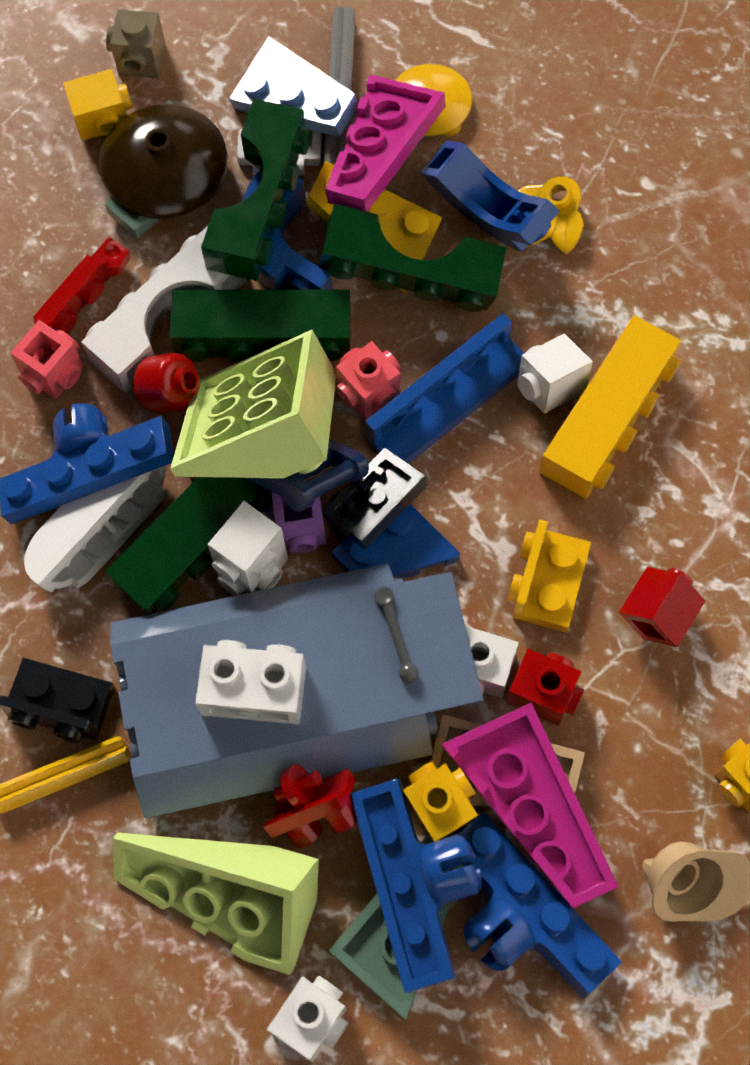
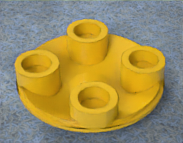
[396,64,472,137]

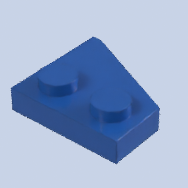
[331,504,460,578]

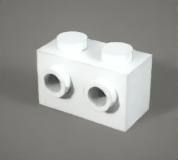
[208,501,288,596]
[195,640,306,725]

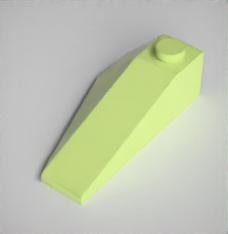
[113,833,319,975]

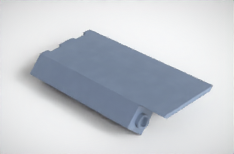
[110,563,484,819]

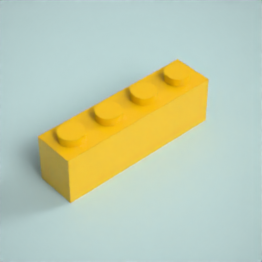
[539,315,682,499]

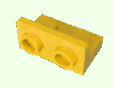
[507,519,591,633]

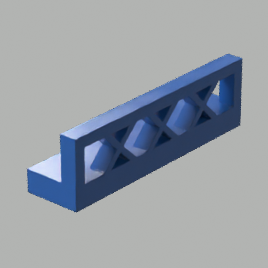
[365,313,525,464]

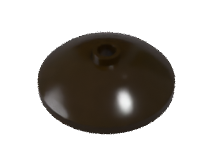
[99,104,228,219]

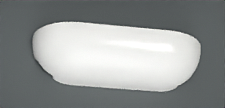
[24,464,171,592]

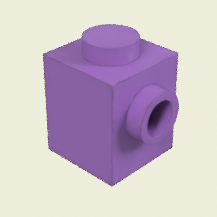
[265,492,326,554]

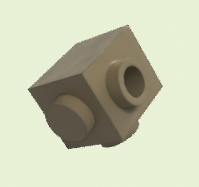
[106,9,165,78]

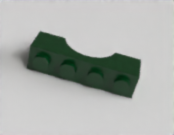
[201,98,311,281]
[318,203,507,312]

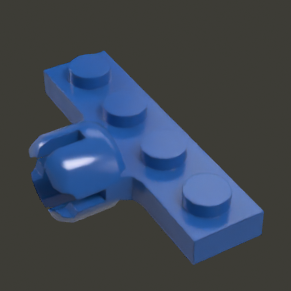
[0,403,174,525]
[350,779,481,993]
[457,812,622,1000]

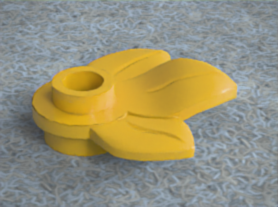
[518,176,584,254]

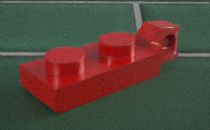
[33,237,130,334]

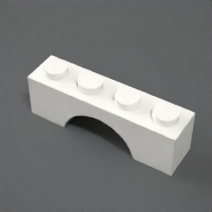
[81,226,248,394]

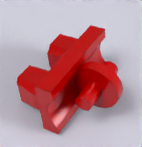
[264,764,357,849]

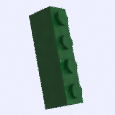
[170,290,351,362]
[105,477,273,615]

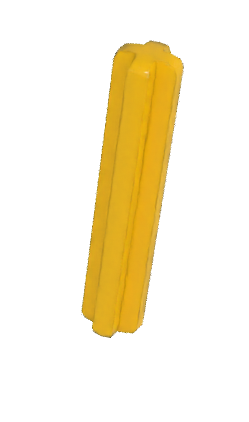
[0,736,130,814]

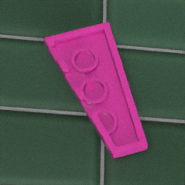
[325,74,446,212]
[441,703,619,908]

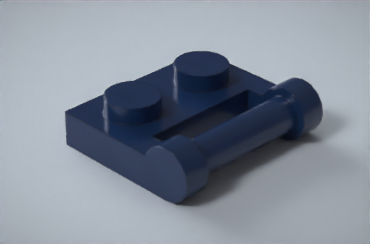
[245,439,369,512]

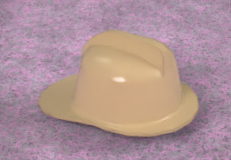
[642,841,750,922]

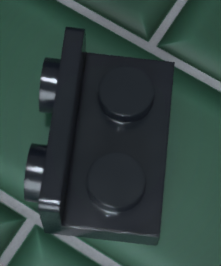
[322,448,428,550]
[0,658,115,743]

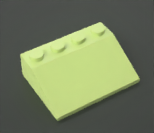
[170,330,337,478]

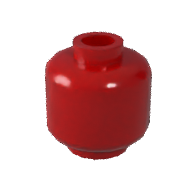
[133,353,200,413]

